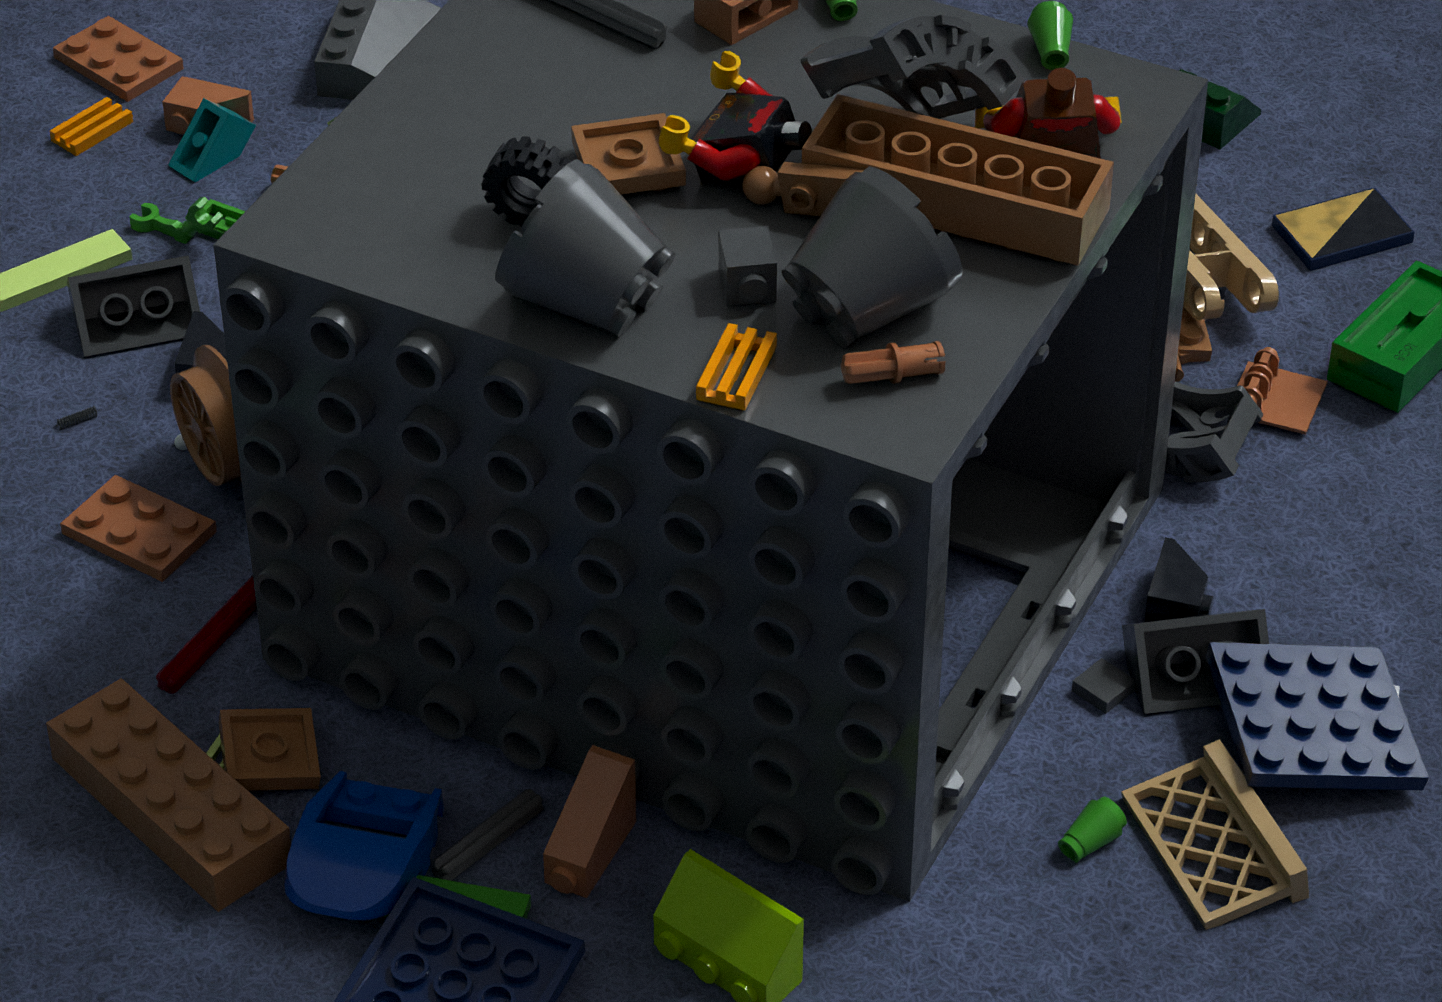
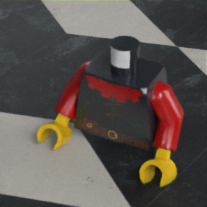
[659,51,812,183]

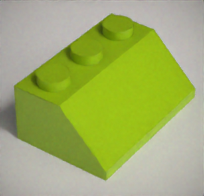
[653,849,804,1002]

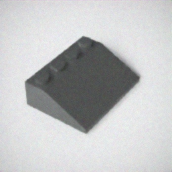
[314,0,441,100]

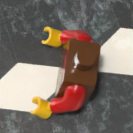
[974,68,1122,159]

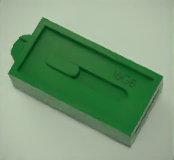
[1327,260,1442,413]

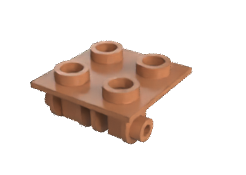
[1237,347,1328,435]

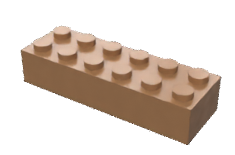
[802,94,1114,266]
[46,678,291,912]

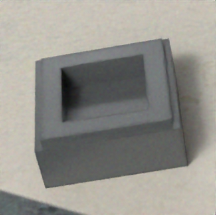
[1072,658,1136,714]

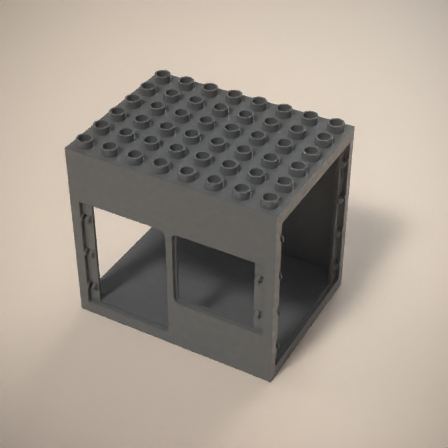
[213,0,1208,902]

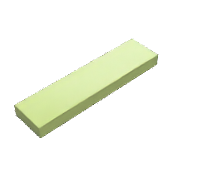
[0,229,133,312]

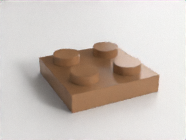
[571,113,686,195]
[219,708,321,791]

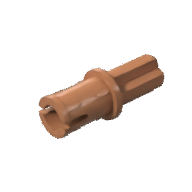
[841,341,945,384]

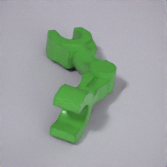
[129,197,223,244]

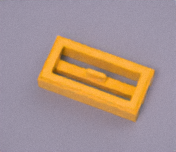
[50,97,133,156]
[696,323,777,410]

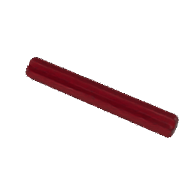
[156,575,257,694]

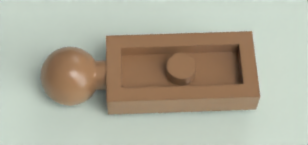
[742,162,865,216]

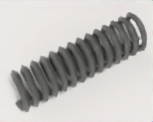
[56,406,97,430]

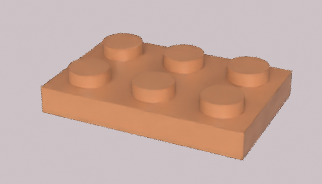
[53,16,184,102]
[60,475,217,582]

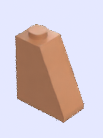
[543,745,636,898]

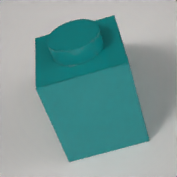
[168,98,256,182]

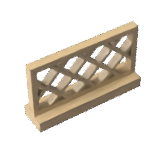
[1121,739,1309,930]

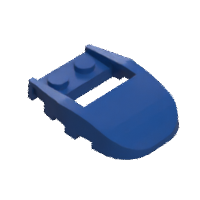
[284,771,444,920]

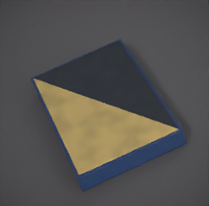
[1272,188,1415,271]

